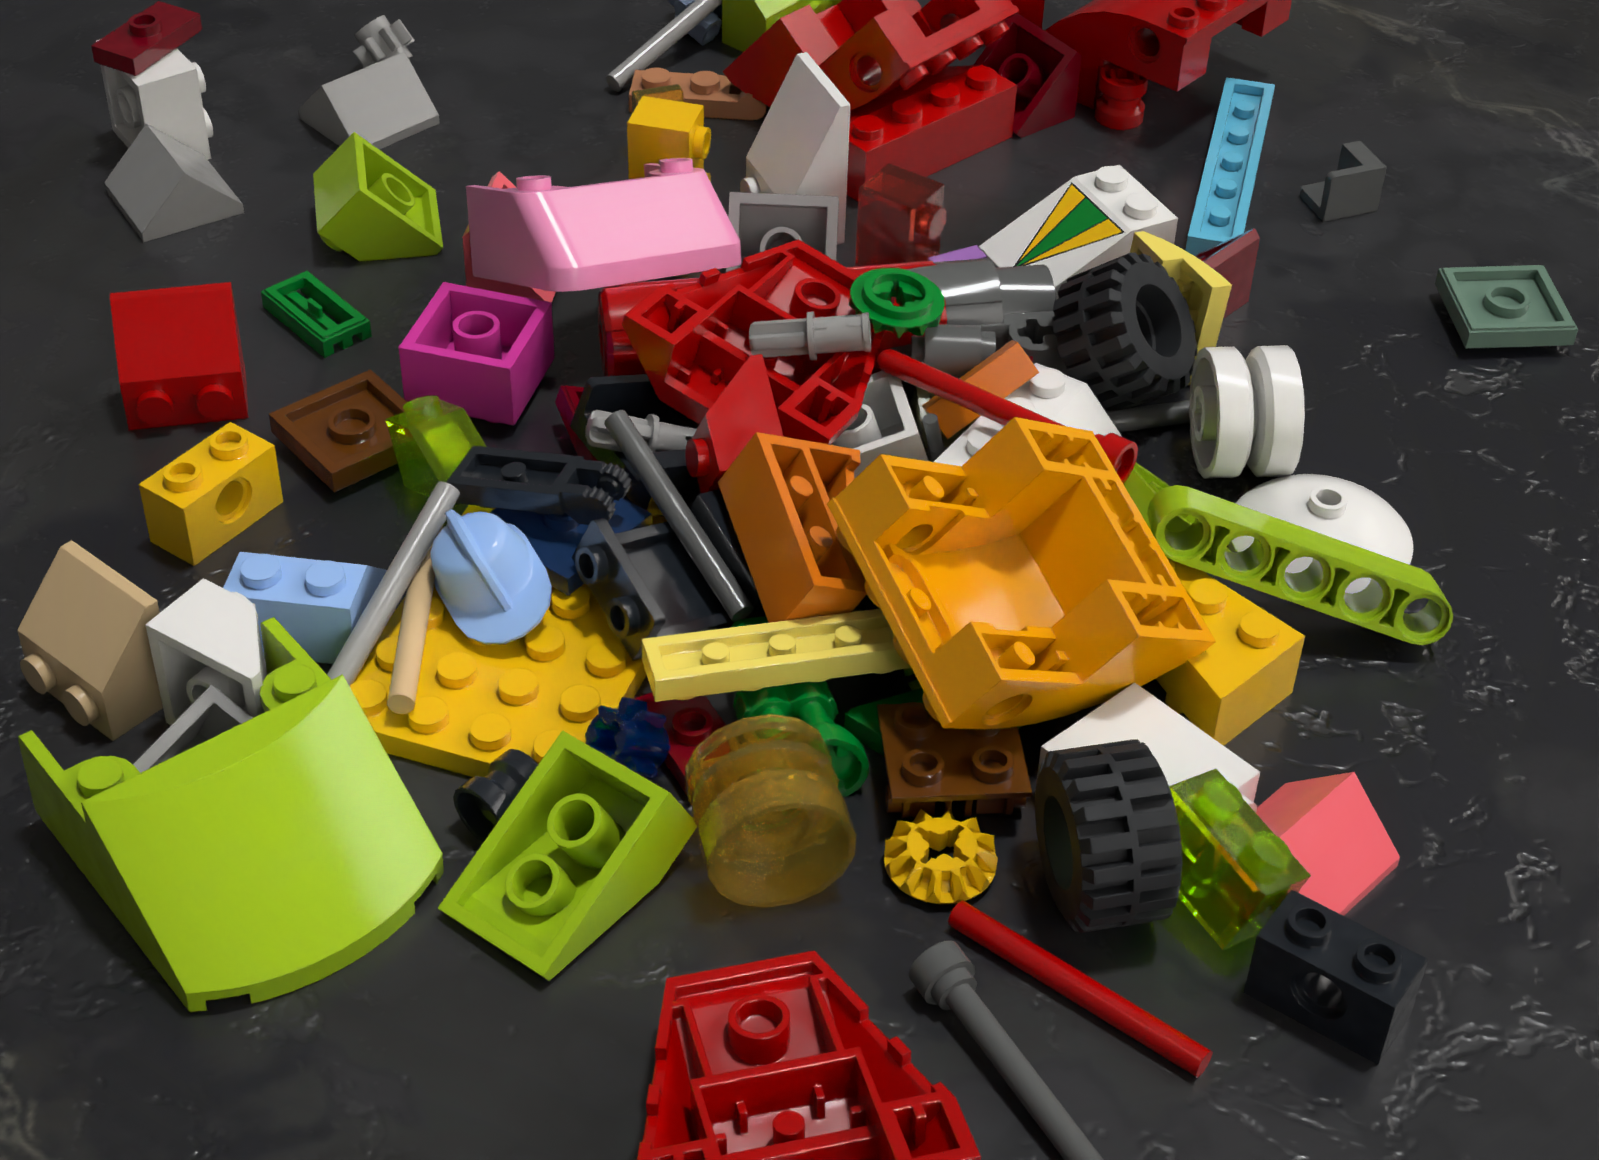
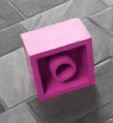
[399,282,555,426]

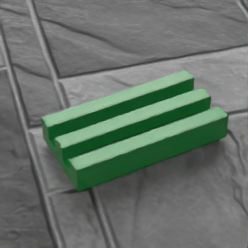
[261,271,372,358]

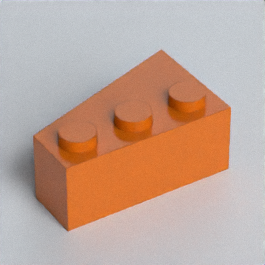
[718,432,867,623]

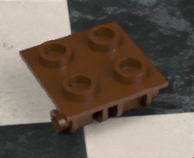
[877,702,1032,820]

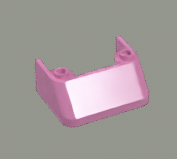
[466,158,741,292]

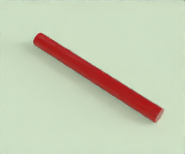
[948,900,1213,1078]

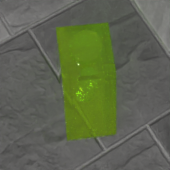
[385,396,487,507]

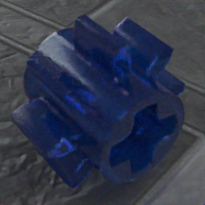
[585,697,671,778]

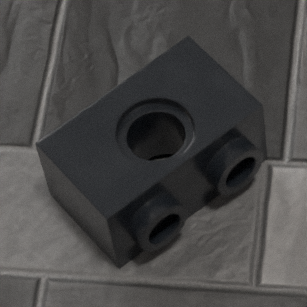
[1244,889,1428,1064]

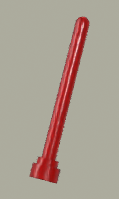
[877,349,1138,484]

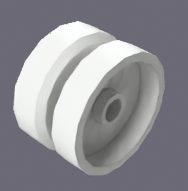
[1189,345,1305,479]

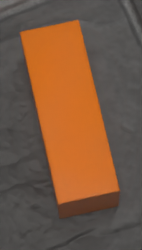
[921,340,1039,439]

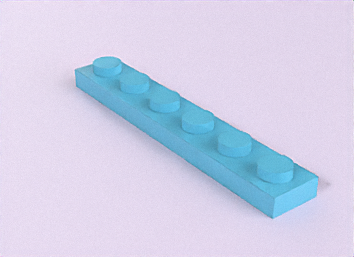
[1185,77,1275,255]

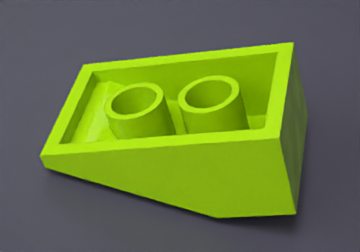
[438,730,699,981]

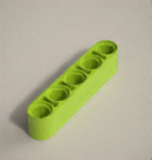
[1147,485,1453,645]

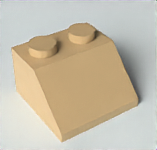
[17,540,163,741]

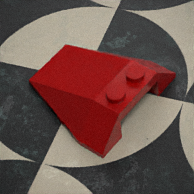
[622,239,895,445]
[637,950,981,1160]

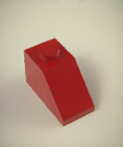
[685,354,784,493]

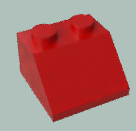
[110,282,249,430]

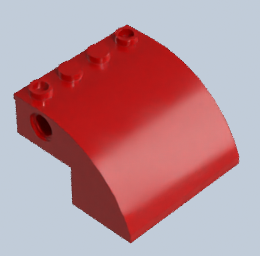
[723,0,1019,110]
[1044,0,1292,110]

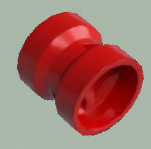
[1095,63,1149,130]

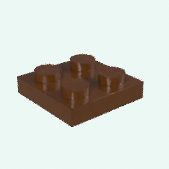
[269,369,437,492]

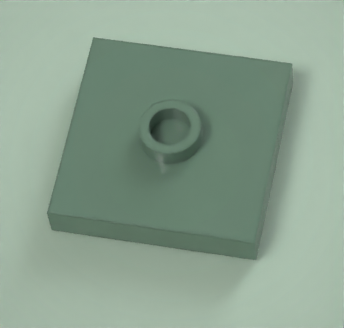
[1435,265,1578,349]

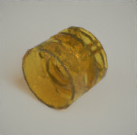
[685,714,856,908]

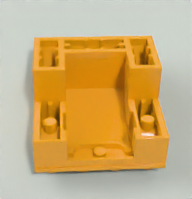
[826,417,1216,729]

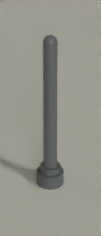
[909,941,1104,1160]

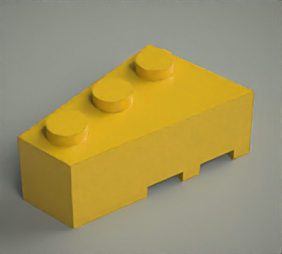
[1156,558,1305,746]

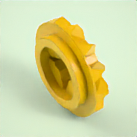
[884,808,998,904]

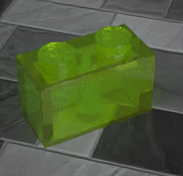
[1170,768,1311,950]

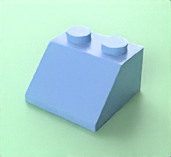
[223,552,387,664]

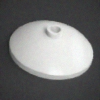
[1228,474,1413,594]

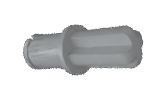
[749,311,871,360]
[585,410,697,452]

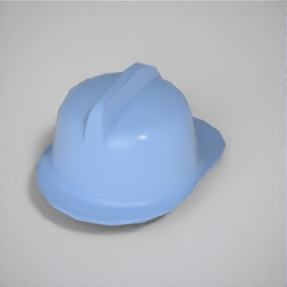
[430,509,552,645]

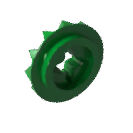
[848,268,945,338]

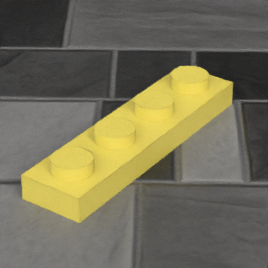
[642,609,911,702]

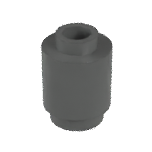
[910,324,996,378]

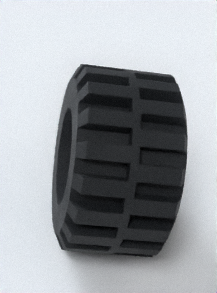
[1053,252,1197,411]
[1035,739,1182,933]

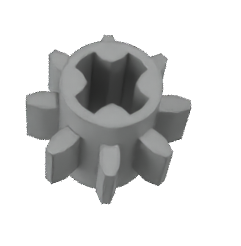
[353,15,415,68]

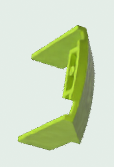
[18,617,444,1012]

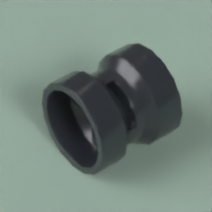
[453,749,538,842]

